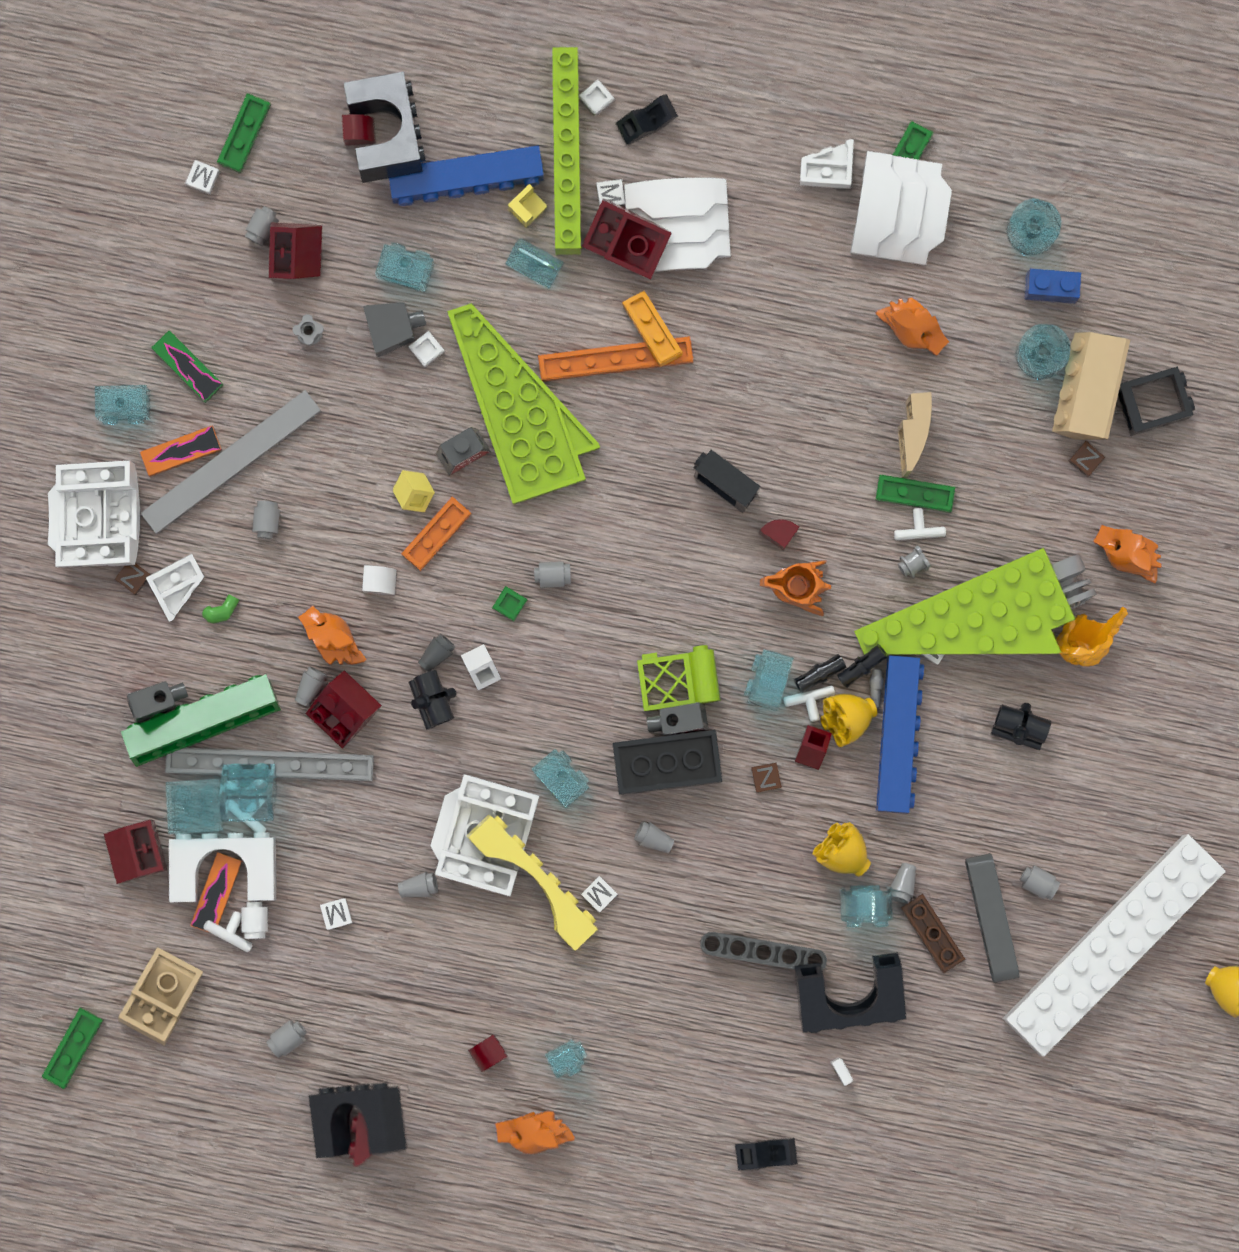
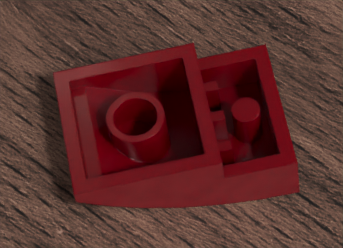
[581,198,672,280]

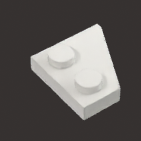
[800,139,854,189]
[146,554,204,622]

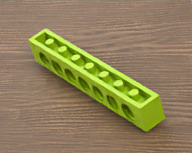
[552,47,581,255]

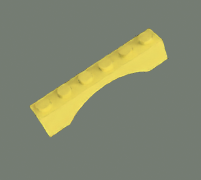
[466,814,598,951]

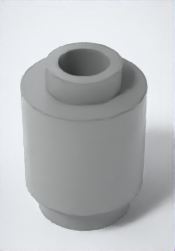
[245,206,279,246]
[252,501,280,539]
[534,561,571,588]
[1020,865,1060,900]
[267,1020,307,1058]

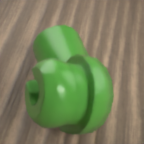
[202,594,240,624]

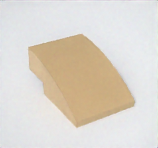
[898,392,932,478]
[118,947,203,1046]

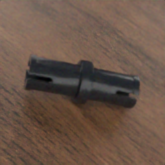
[837,644,888,688]
[794,654,846,693]

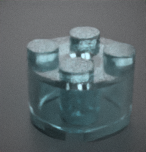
[1006,199,1062,255]
[1015,324,1070,380]
[840,885,893,927]

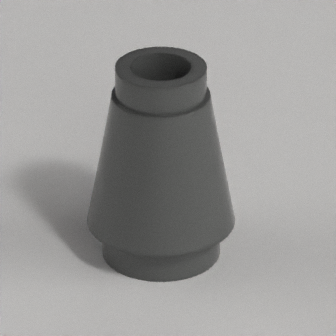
[418,634,455,672]

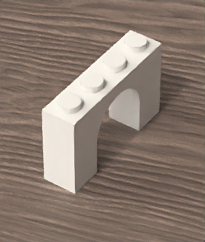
[169,833,276,902]

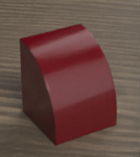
[342,114,376,146]
[758,519,799,551]
[795,725,832,770]
[468,1034,508,1073]

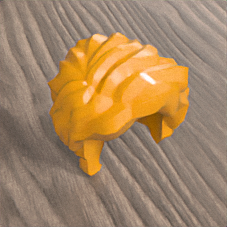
[1056,607,1128,667]

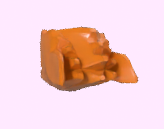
[875,297,949,356]
[1093,525,1162,583]
[760,560,831,616]
[298,606,367,665]
[495,1111,575,1154]

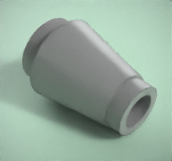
[294,666,327,707]
[634,821,674,853]
[889,863,917,903]
[398,871,438,898]

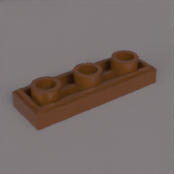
[901,894,965,973]

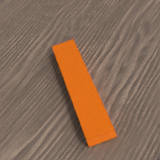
[538,336,693,382]

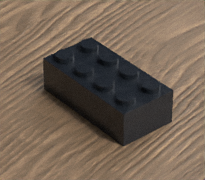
[612,730,722,795]

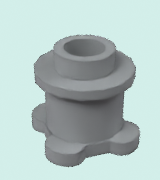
[293,314,324,346]
[898,545,931,579]

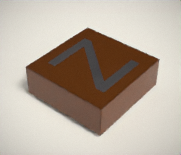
[1069,441,1105,477]
[115,563,151,595]
[751,762,782,793]

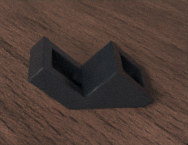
[616,94,678,145]
[735,1138,798,1170]

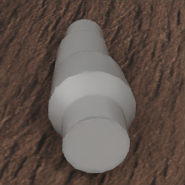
[869,669,884,708]

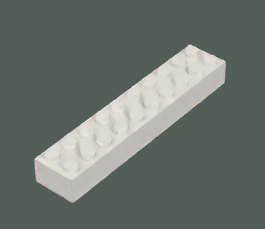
[1002,834,1226,1057]

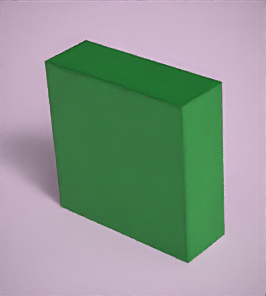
[492,586,527,622]

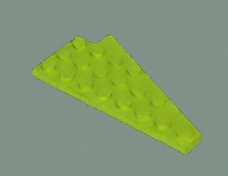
[447,303,600,505]
[854,548,1076,655]

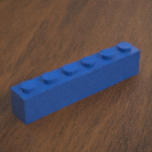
[389,145,544,206]
[876,655,924,814]

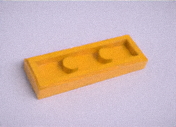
[622,291,683,367]

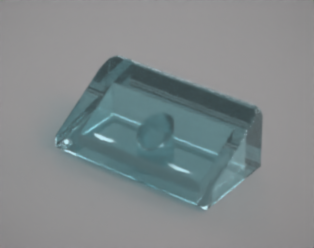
[505,239,564,289]

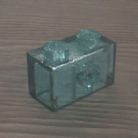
[375,243,434,293]
[95,385,150,425]
[532,749,590,809]
[545,1038,587,1078]

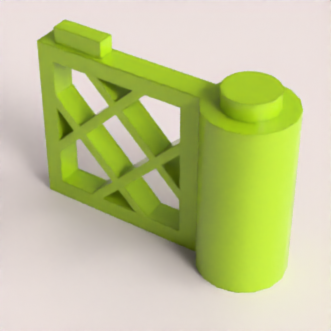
[637,645,721,712]

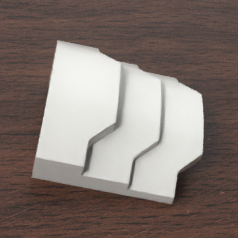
[850,151,952,265]
[624,178,730,272]
[48,460,140,568]
[430,774,539,896]

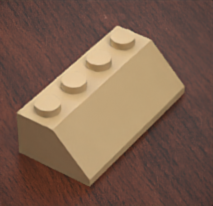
[1052,332,1130,440]

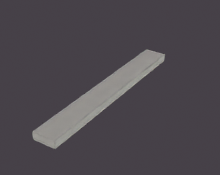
[141,390,321,534]
[165,748,374,781]

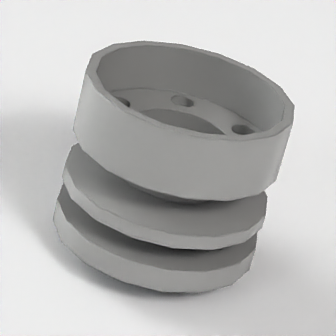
[1052,554,1097,609]

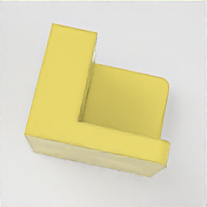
[508,184,547,228]
[393,470,435,512]

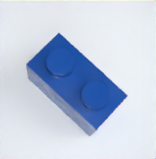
[1024,269,1081,304]

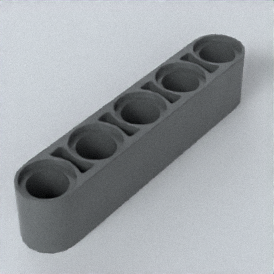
[965,853,1020,983]
[700,932,827,970]

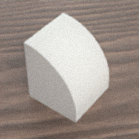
[362,565,397,595]
[461,644,501,690]

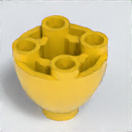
[820,694,877,747]
[812,822,871,877]
[1205,966,1239,1018]

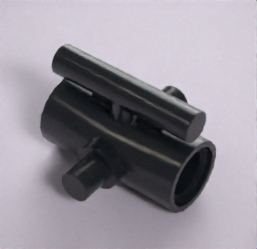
[408,670,456,730]
[990,703,1051,751]

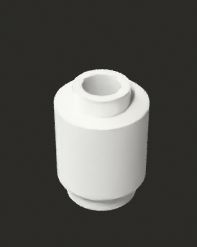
[241,902,268,939]

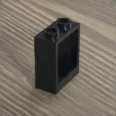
[1118,366,1195,436]
[693,450,761,513]

